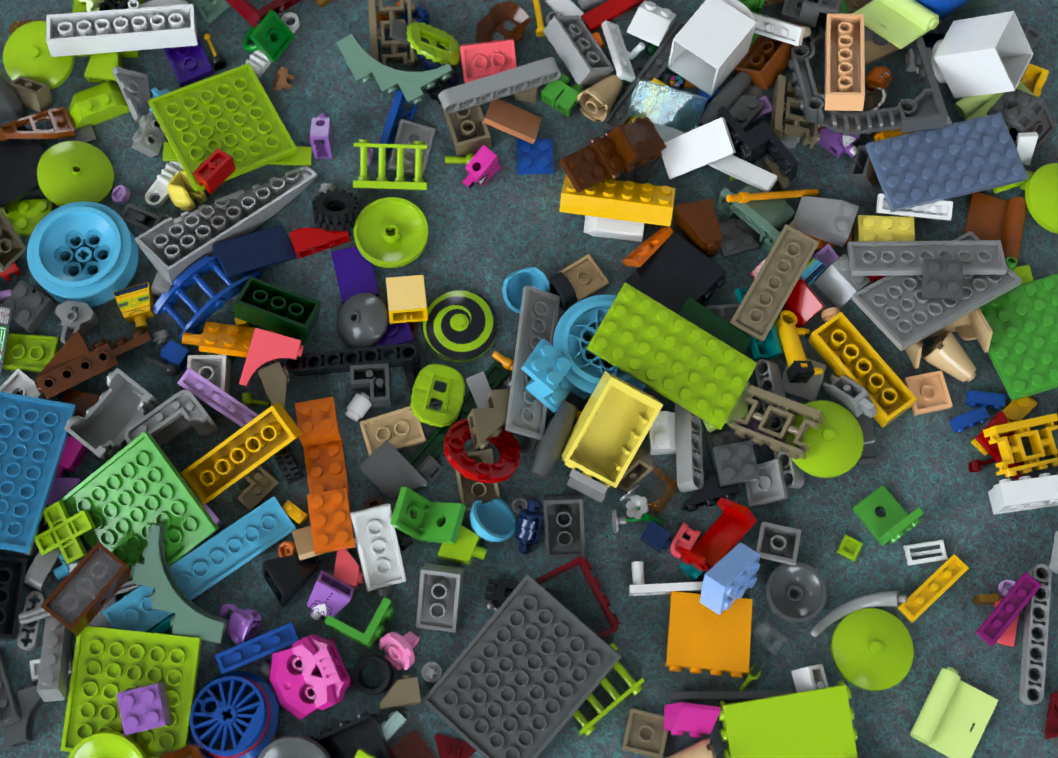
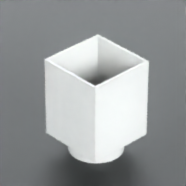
[668,0,757,96]
[931,11,1034,98]

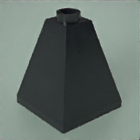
[262,554,321,607]

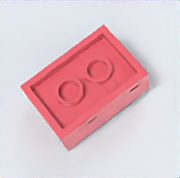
[460,38,517,83]

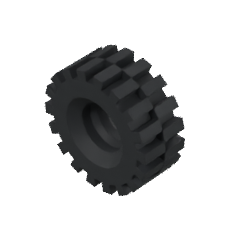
[312,189,360,233]

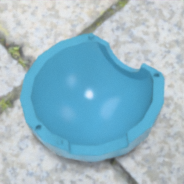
[502,267,550,314]
[470,498,517,542]

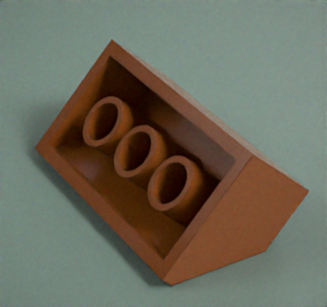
[734,21,804,90]

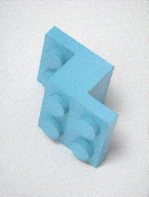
[521,338,574,413]

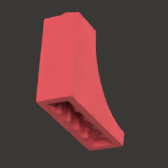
[239,328,304,387]

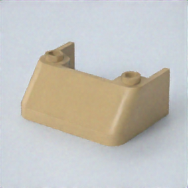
[905,308,993,369]

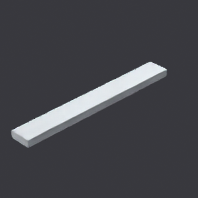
[651,119,777,192]

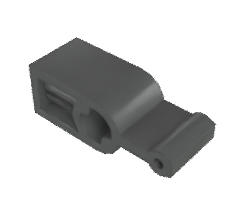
[853,414,877,466]

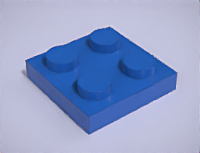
[517,138,554,175]

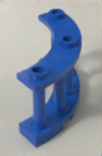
[152,254,263,341]

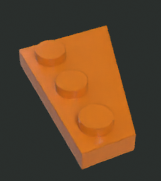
[622,226,674,267]

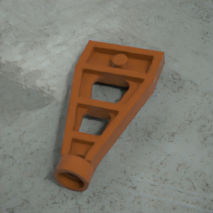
[0,107,75,141]

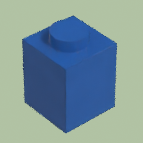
[160,339,193,371]

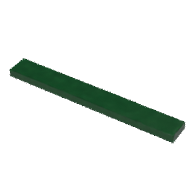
[409,361,510,476]

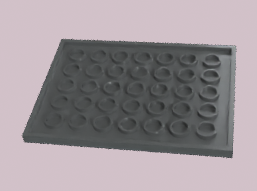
[422,574,622,758]

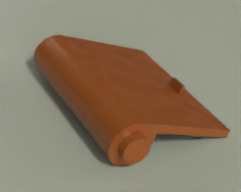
[963,192,1028,263]

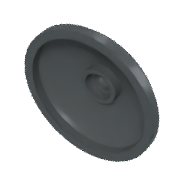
[337,293,388,349]
[765,562,827,623]

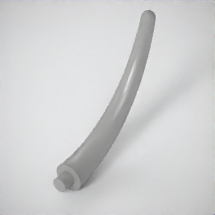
[811,591,907,637]

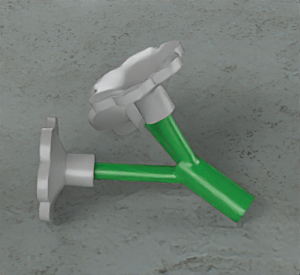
[611,484,664,533]

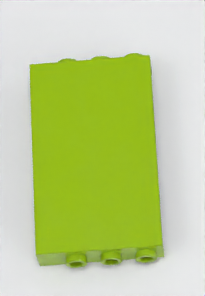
[718,681,858,758]

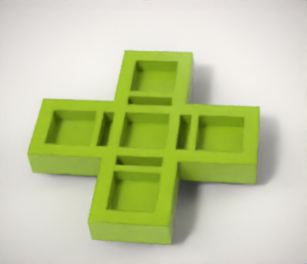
[35,501,96,565]

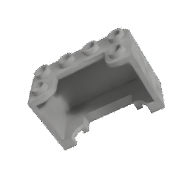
[64,368,161,462]
[124,390,219,448]

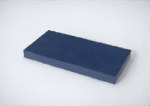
[212,225,297,279]

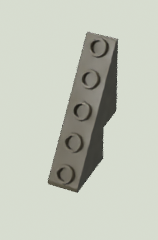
[467,389,510,451]

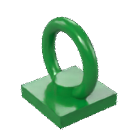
[242,10,295,62]

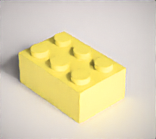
[854,215,915,242]

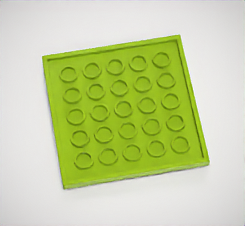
[148,63,297,192]
[60,625,202,758]

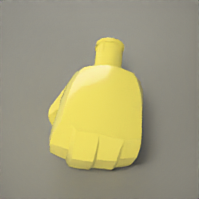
[167,170,207,211]

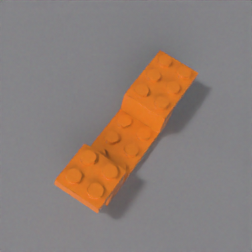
[295,397,356,555]

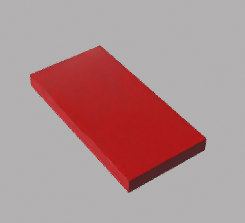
[750,259,825,328]

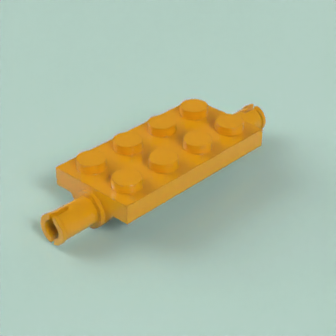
[182,321,281,362]

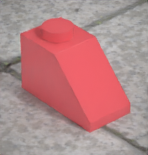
[333,549,364,589]

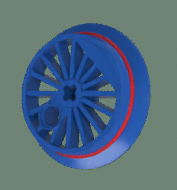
[189,671,279,758]

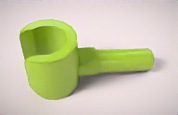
[242,393,269,407]
[739,665,762,691]

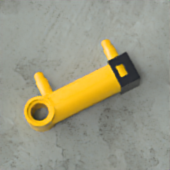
[775,310,823,383]

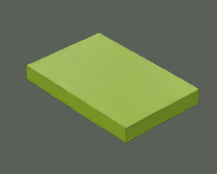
[2,333,60,373]

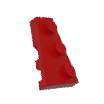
[975,411,1025,480]

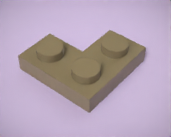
[237,465,280,511]

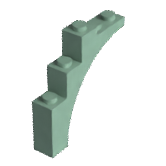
[336,34,455,105]
[130,522,228,643]

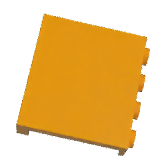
[665,591,753,678]

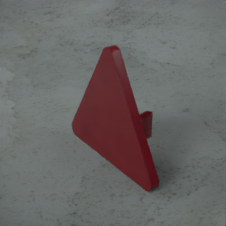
[435,734,476,758]

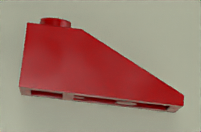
[289,227,351,259]

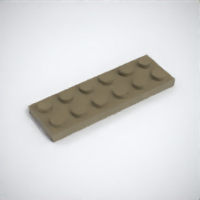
[729,224,819,342]

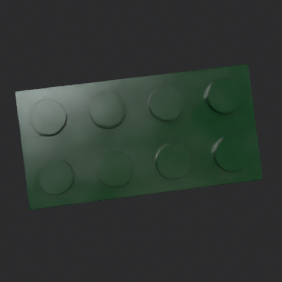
[234,276,321,343]

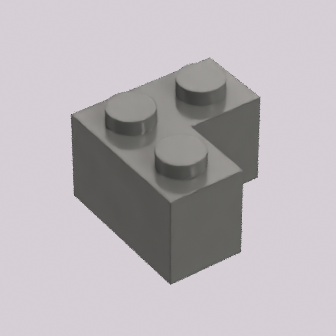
[350,363,392,408]

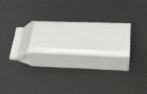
[583,215,644,242]

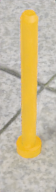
[532,0,546,37]

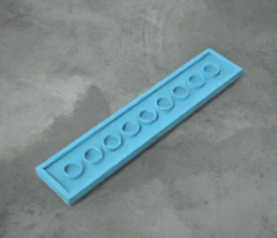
[102,496,296,632]

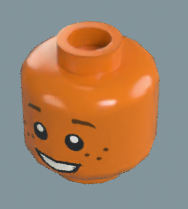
[865,66,892,91]

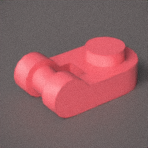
[670,522,701,559]

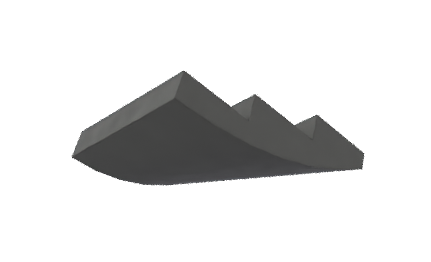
[359,440,429,500]

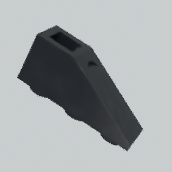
[681,473,740,512]

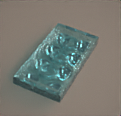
[626,78,707,132]

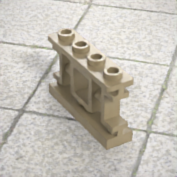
[368,0,419,69]
[770,75,823,149]
[731,385,825,460]

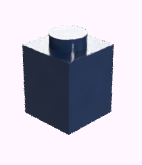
[640,520,672,553]

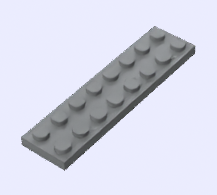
[847,240,1007,276]
[505,286,560,440]

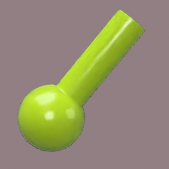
[444,153,475,165]

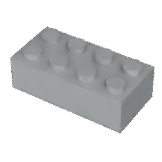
[543,15,615,85]

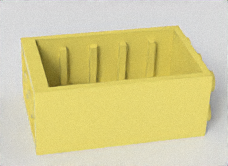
[561,371,663,488]

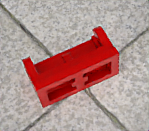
[193,148,236,194]

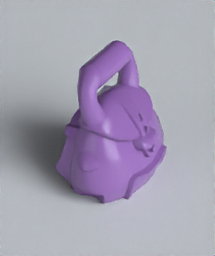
[218,603,262,644]

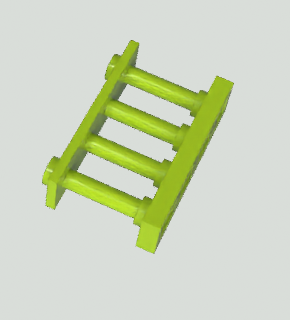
[353,139,429,190]
[573,643,645,736]

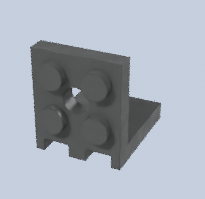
[987,89,1056,152]

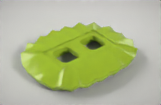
[407,22,461,66]
[410,364,465,428]

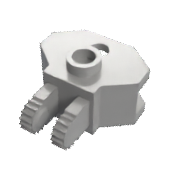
[55,300,99,343]

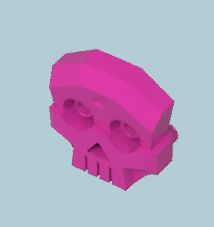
[269,634,353,720]

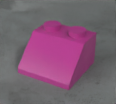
[663,702,721,738]

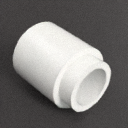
[345,392,372,422]

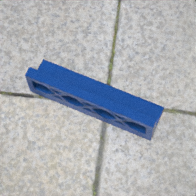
[376,90,418,163]
[215,622,301,674]

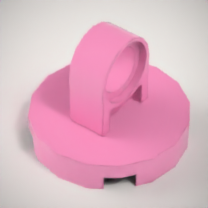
[379,631,419,671]

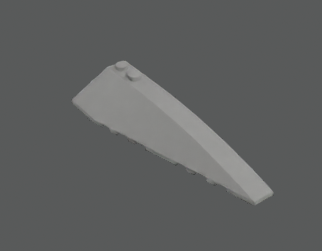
[134,165,318,285]

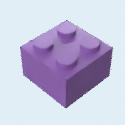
[116,682,173,735]

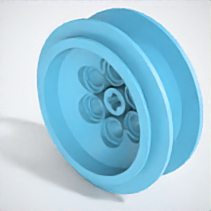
[27,202,139,308]
[553,295,646,399]

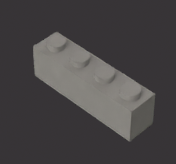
[37,616,73,702]

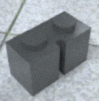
[849,145,878,189]

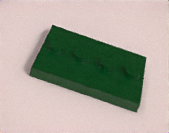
[678,297,752,354]

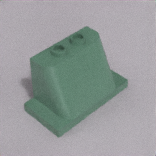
[716,184,795,252]

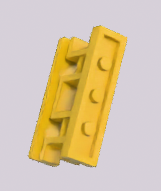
[983,413,1058,478]

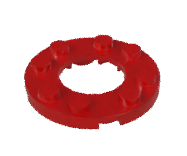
[443,419,521,483]

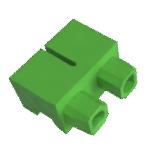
[541,74,584,117]

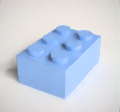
[699,542,760,615]

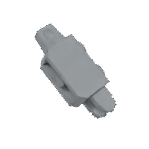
[821,375,877,418]

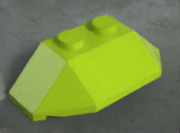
[68,81,130,130]

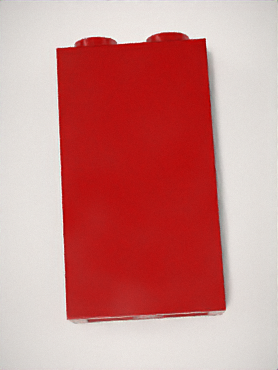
[676,497,757,572]

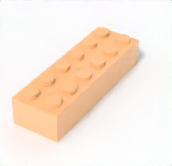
[825,13,865,111]

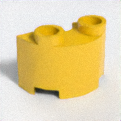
[1020,63,1050,97]

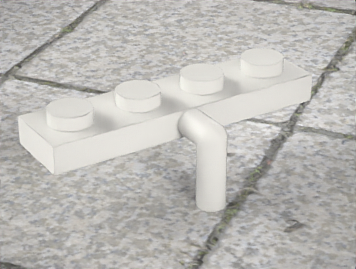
[601,20,645,82]

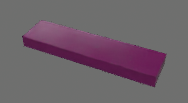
[975,571,1042,647]

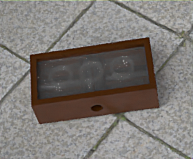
[41,542,131,636]

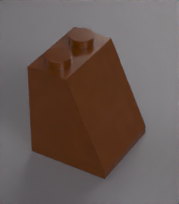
[672,199,723,258]

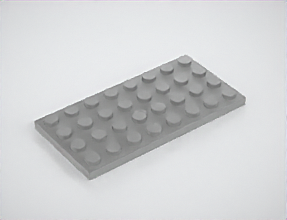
[851,231,1022,351]

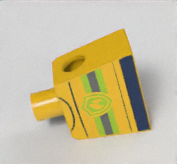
[113,282,154,330]

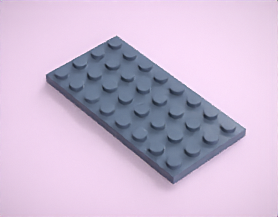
[865,113,1029,213]

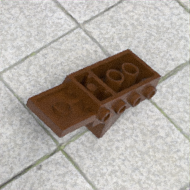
[559,116,667,194]
[34,327,152,399]

